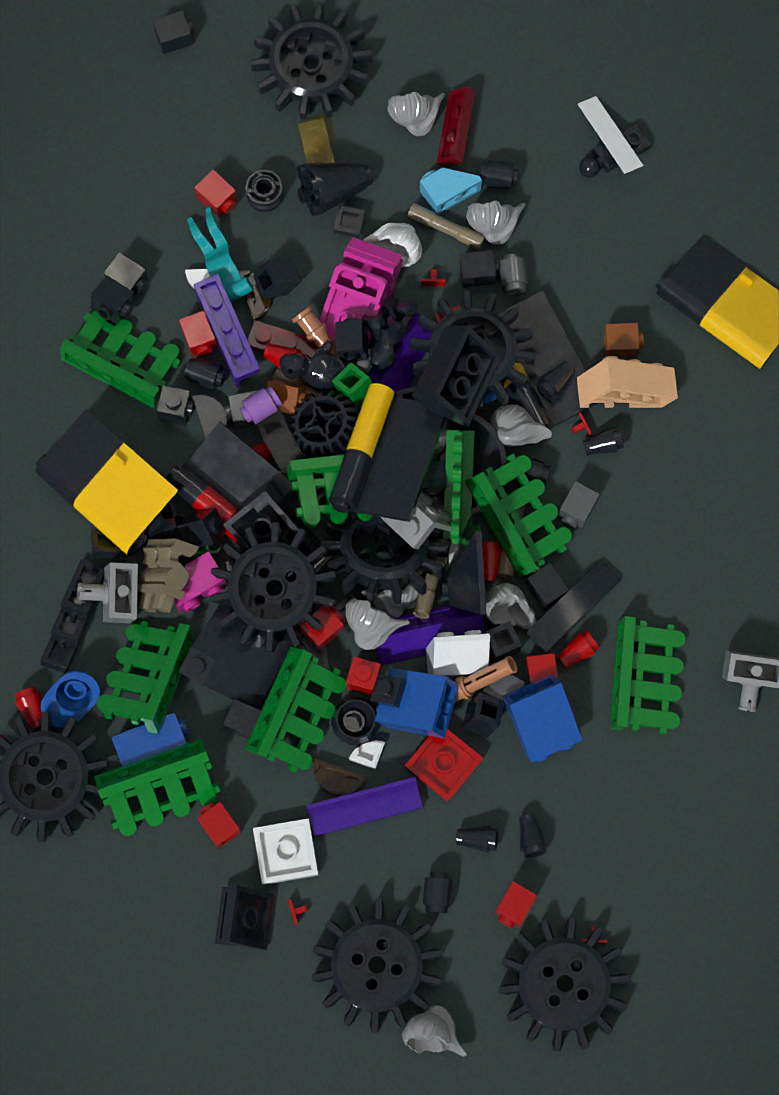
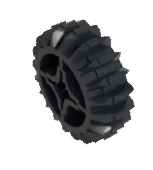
[288,390,359,459]

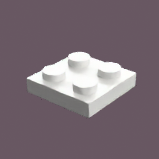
[253,818,318,885]

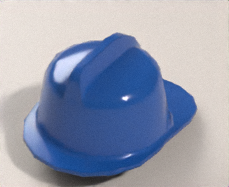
[41,670,100,728]

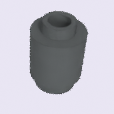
[499,254,528,296]

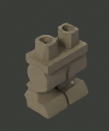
[137,539,199,613]

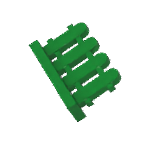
[60,311,181,408]
[443,430,475,544]
[465,454,572,577]
[287,455,373,527]
[610,616,686,735]
[97,621,195,734]
[245,647,346,773]
[94,738,220,836]

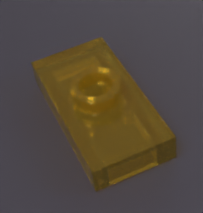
[298,118,335,163]

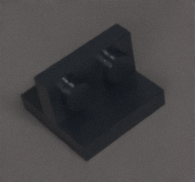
[215,884,274,950]

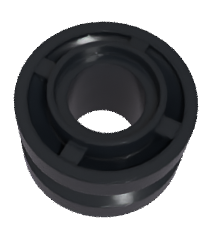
[245,169,284,212]

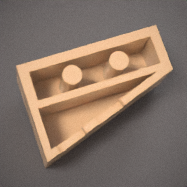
[577,356,678,408]

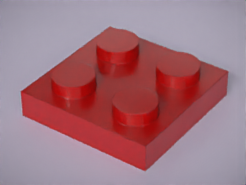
[404,729,484,803]

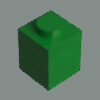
[332,363,373,411]

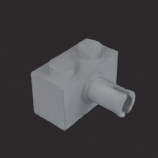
[77,563,138,623]
[722,650,779,712]

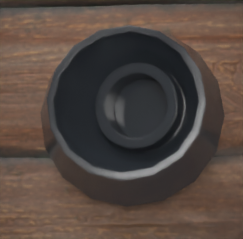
[331,697,379,745]

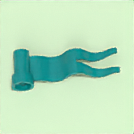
[187,207,254,304]

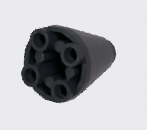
[296,162,373,216]

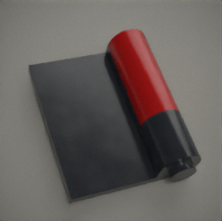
[166,421,293,548]

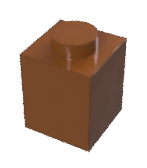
[603,323,644,358]
[267,378,309,415]

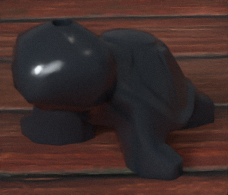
[362,295,419,370]
[280,341,357,395]

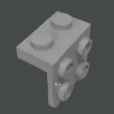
[381,491,452,549]

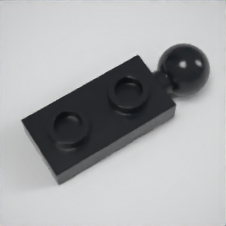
[579,124,651,178]

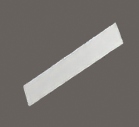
[578,96,643,174]

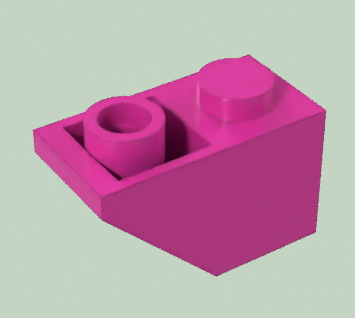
[175,552,227,613]

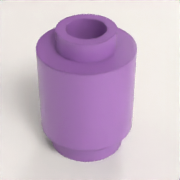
[240,386,282,425]

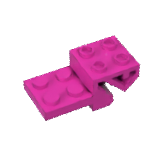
[319,237,405,345]

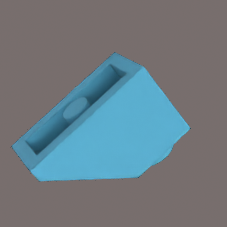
[420,168,482,215]

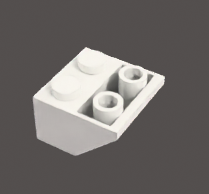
[425,630,490,680]

